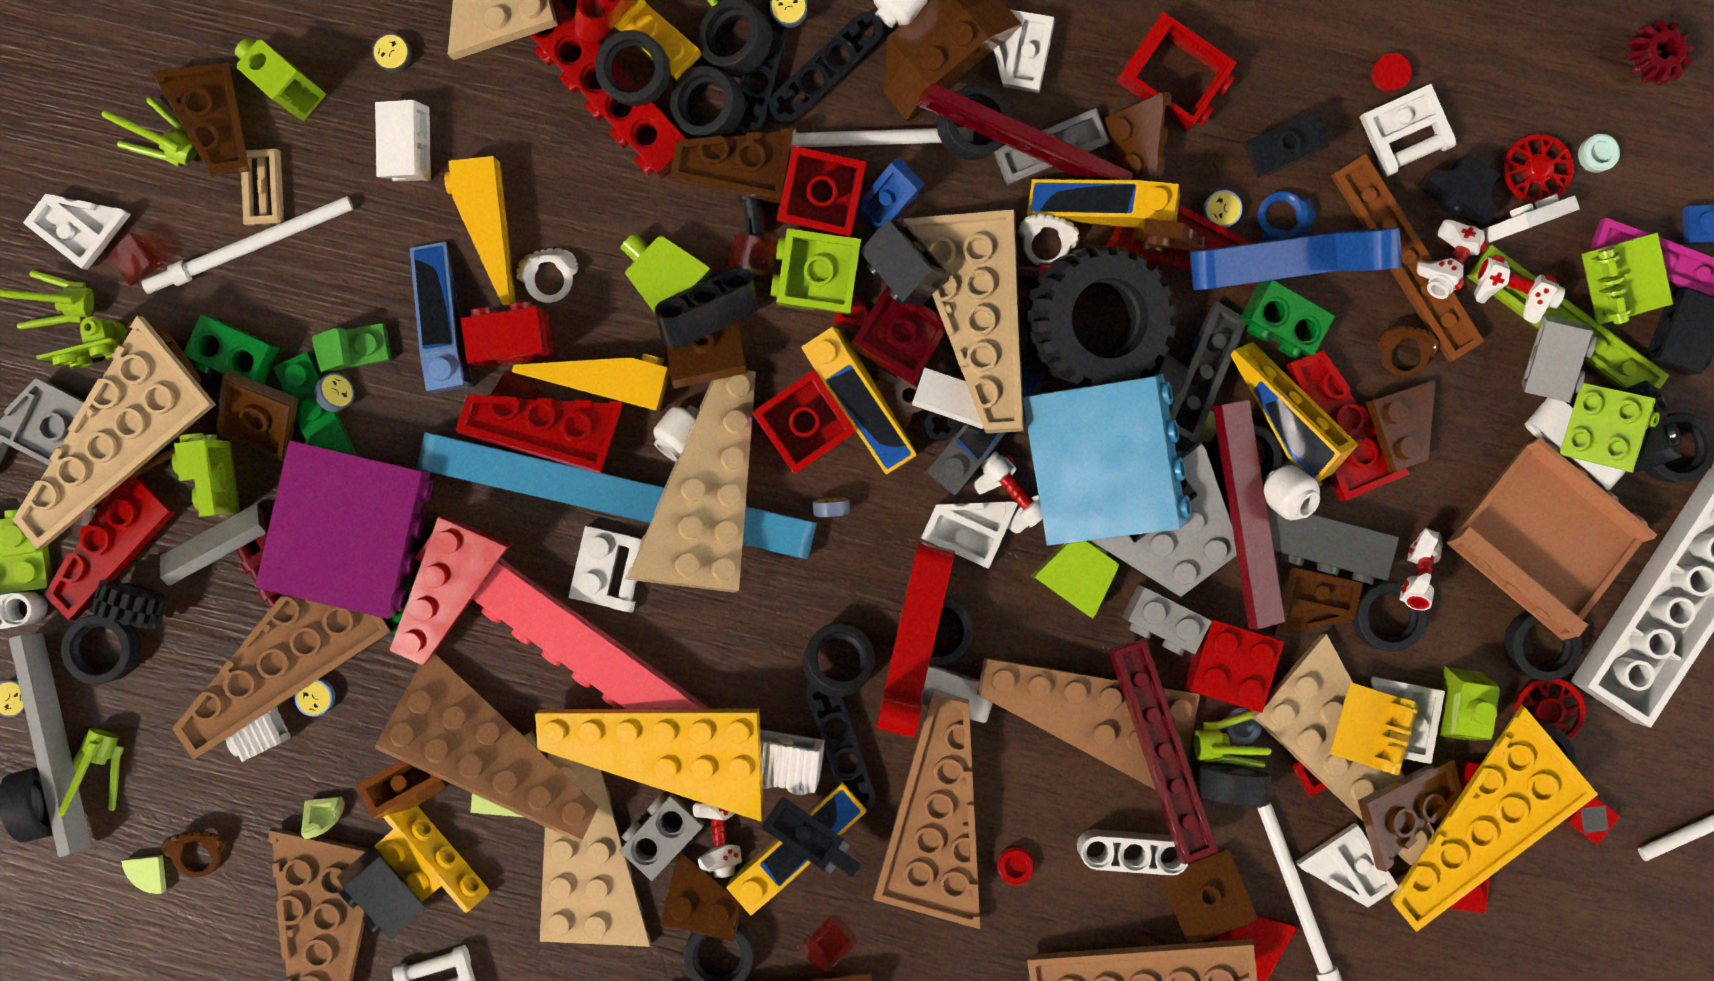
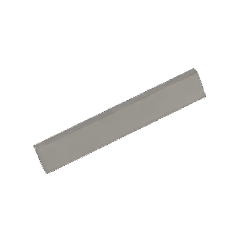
[9,633,92,857]

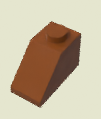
[355,761,446,819]

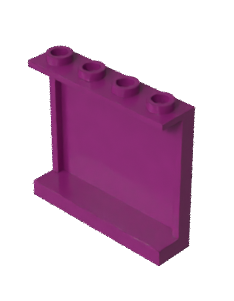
[255,441,433,619]

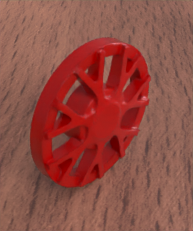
[1502,134,1574,204]
[1513,679,1586,740]

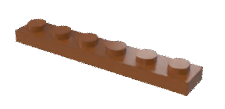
[1331,154,1484,362]

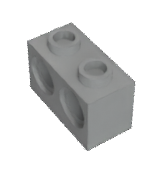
[619,793,706,881]

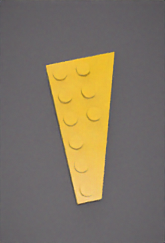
[1390,705,1598,932]
[535,708,764,822]

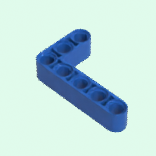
[1190,228,1402,290]

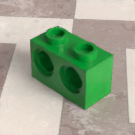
[1239,280,1335,358]
[184,314,281,384]

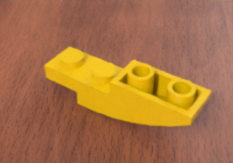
[614,0,702,81]

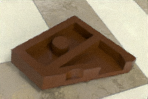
[1131,218,1205,253]

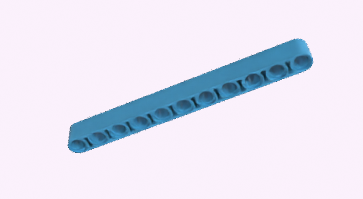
[416,432,817,559]

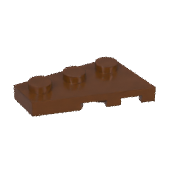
[152,62,250,177]
[669,128,794,203]
[1358,757,1462,872]

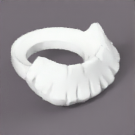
[1017,214,1080,267]
[516,248,578,303]

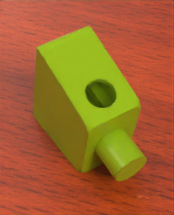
[235,38,327,122]
[620,232,713,313]
[1031,540,1119,619]
[1437,666,1500,741]

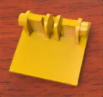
[1329,682,1419,776]

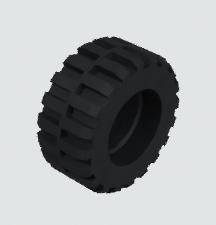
[1025,246,1177,387]

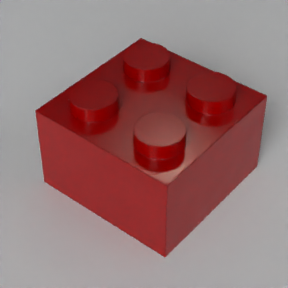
[775,145,867,237]
[460,302,555,368]
[752,370,856,474]
[1183,616,1284,713]

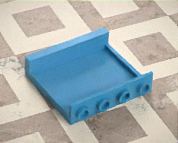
[1022,374,1191,546]

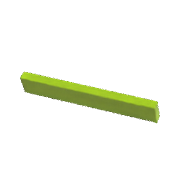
[1466,245,1670,390]

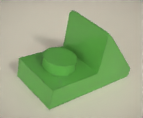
[312,323,392,373]

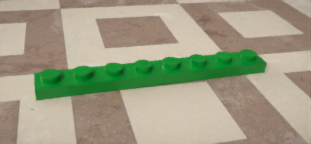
[273,352,414,636]

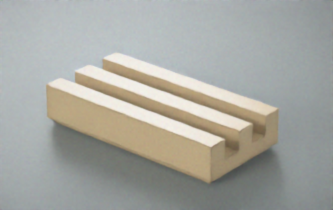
[241,149,284,226]

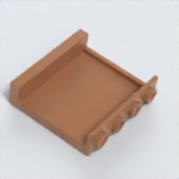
[1446,437,1657,640]

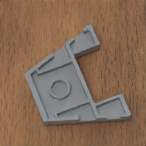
[0,378,92,526]
[1091,441,1237,597]

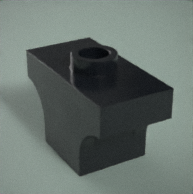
[1243,112,1330,178]
[1418,153,1500,227]

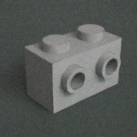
[1521,314,1597,403]
[1122,585,1212,656]

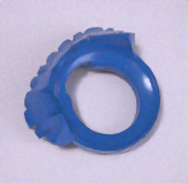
[1257,192,1316,241]

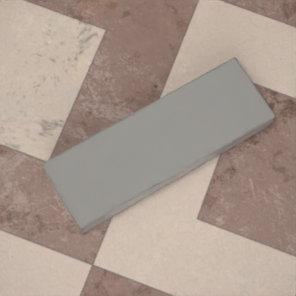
[993,108,1110,186]
[160,503,266,586]

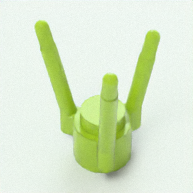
[101,97,197,167]
[0,270,94,330]
[1194,710,1272,768]
[58,728,124,817]

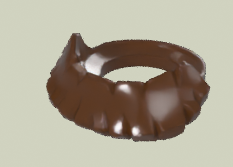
[1375,325,1440,377]
[162,830,227,877]

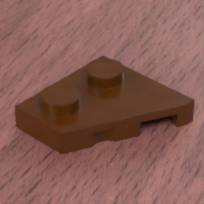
[1105,92,1172,181]
[1366,381,1436,473]
[1272,566,1363,637]
[660,853,743,942]

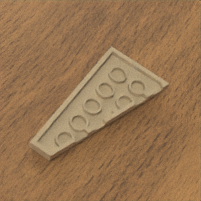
[540,753,652,947]

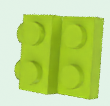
[771,228,861,314]
[172,433,240,517]
[0,509,53,594]

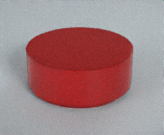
[1371,53,1412,93]
[997,846,1034,885]

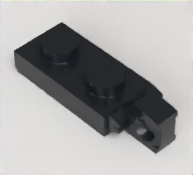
[760,796,862,877]

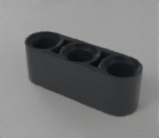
[654,268,759,348]

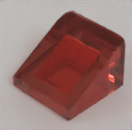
[108,232,161,286]
[727,234,778,280]
[490,370,544,400]
[797,918,854,973]

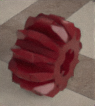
[1624,20,1695,86]

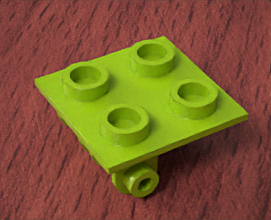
[1581,232,1673,325]
[36,317,127,369]
[1559,383,1660,473]

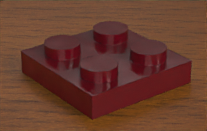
[850,285,946,385]

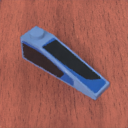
[410,242,473,393]

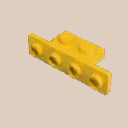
[374,805,490,913]

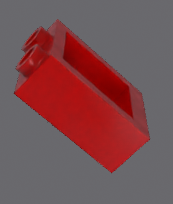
[1115,12,1237,131]

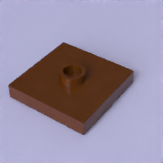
[666,322,747,389]
[216,371,299,461]
[1160,849,1259,943]

